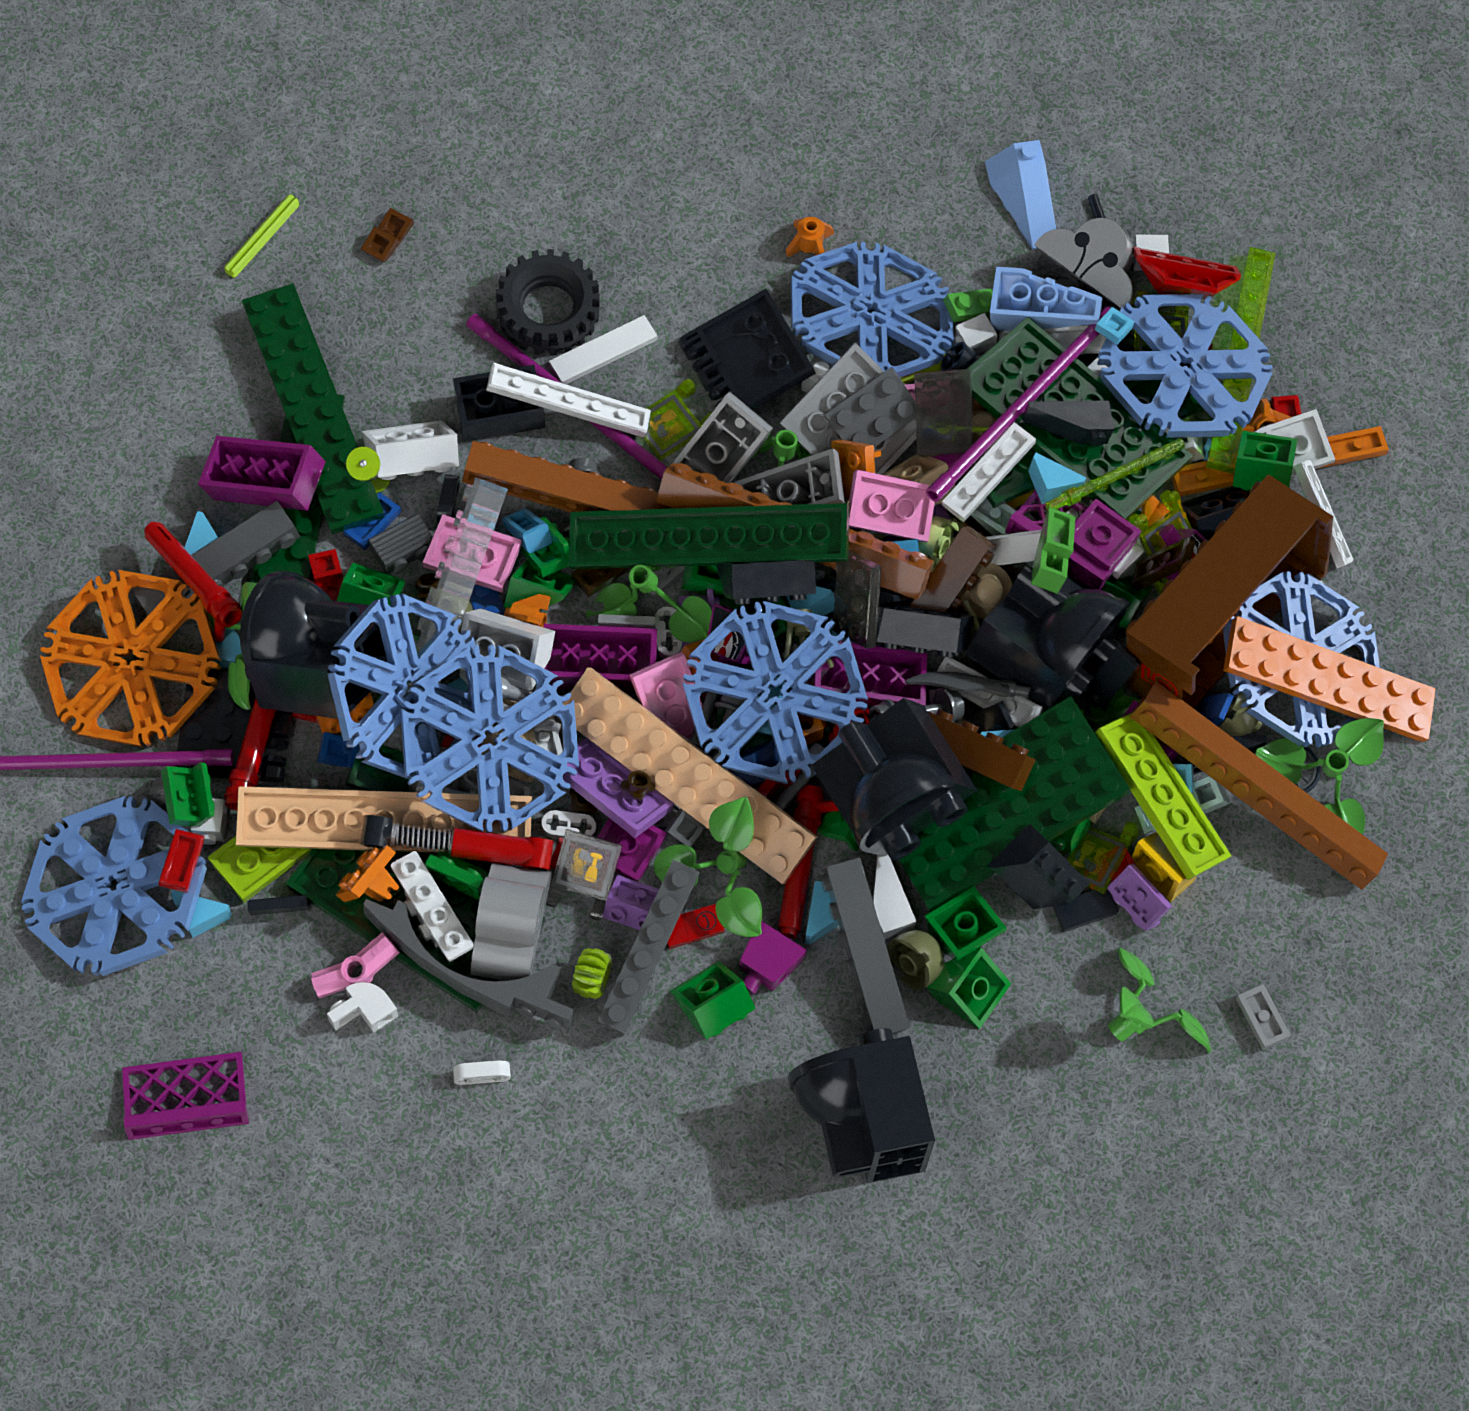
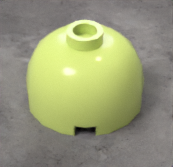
[907,516,959,573]

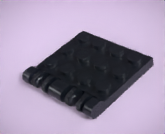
[678,289,816,410]
[175,668,292,782]

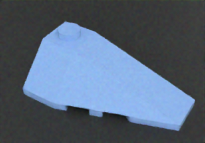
[985,140,1056,250]
[990,267,1102,331]

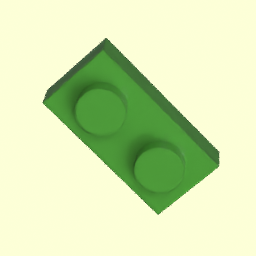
[943,288,993,322]

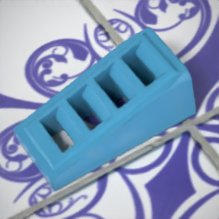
[502,508,552,553]

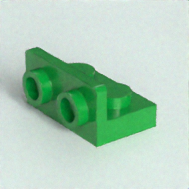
[425,852,489,900]

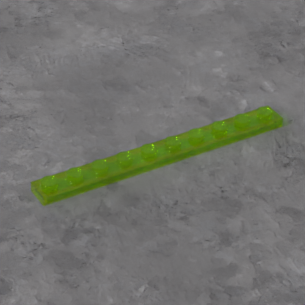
[1206,247,1276,474]

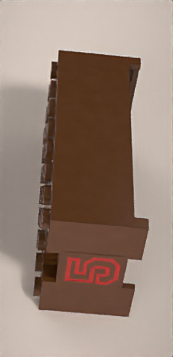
[1126,474,1334,709]

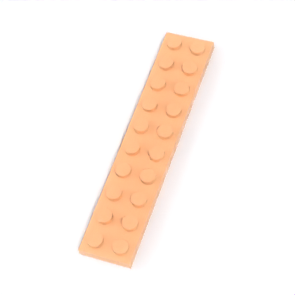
[563,668,818,884]
[236,787,532,853]

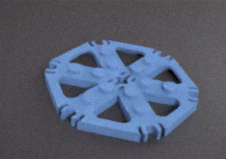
[790,242,954,378]
[1097,294,1273,438]
[1223,571,1380,748]
[328,594,477,782]
[682,601,868,784]
[400,645,579,832]
[21,796,207,976]

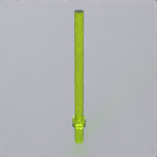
[1045,438,1185,510]

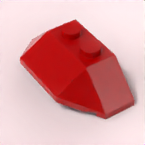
[1133,246,1241,300]

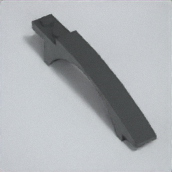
[363,899,574,1029]

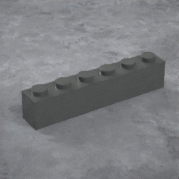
[133,501,300,615]
[820,857,910,1033]
[597,860,700,1035]

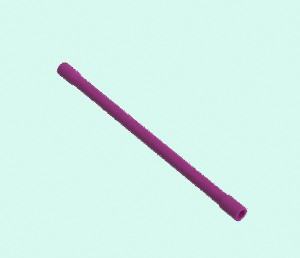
[926,307,1111,502]
[466,313,668,480]
[0,749,233,770]

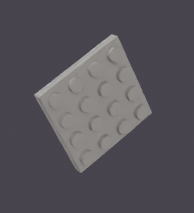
[778,343,933,475]

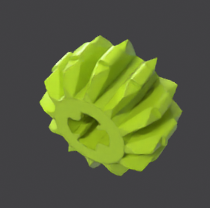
[572,948,613,999]

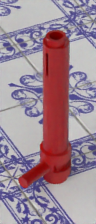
[144,521,242,642]
[224,699,276,811]
[778,785,839,939]

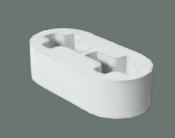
[655,607,682,659]
[542,810,596,843]
[453,1061,511,1085]

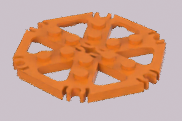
[40,570,222,748]

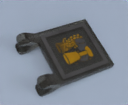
[546,829,622,921]

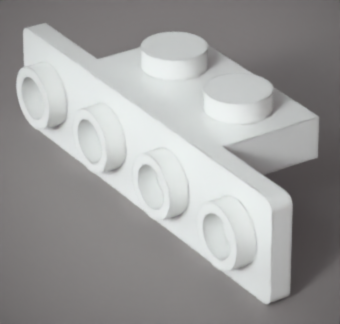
[391,851,474,961]

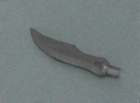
[906,672,1031,698]

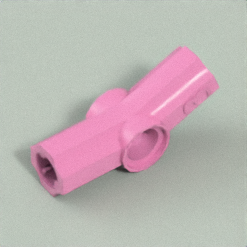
[311,932,400,998]

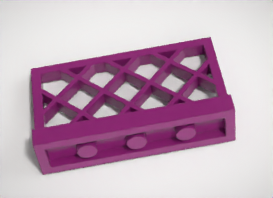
[1005,490,1137,590]
[122,1052,249,1140]

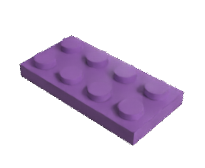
[563,738,674,838]

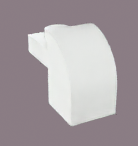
[327,982,398,1033]

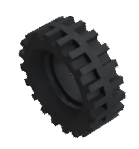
[496,249,600,356]

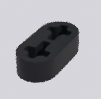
[437,474,460,523]

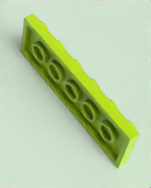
[1095,713,1231,880]

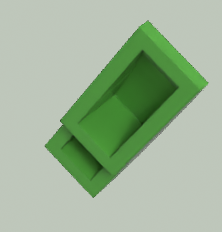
[1031,507,1075,594]

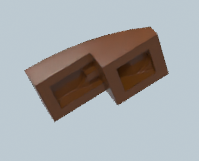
[361,208,414,263]

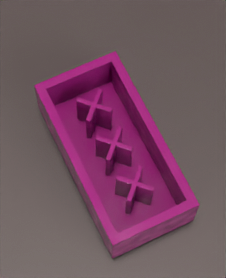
[198,435,325,511]
[543,624,657,694]
[807,641,927,710]

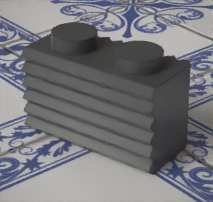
[368,513,433,574]

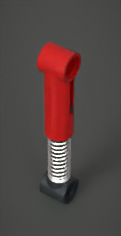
[360,815,554,871]

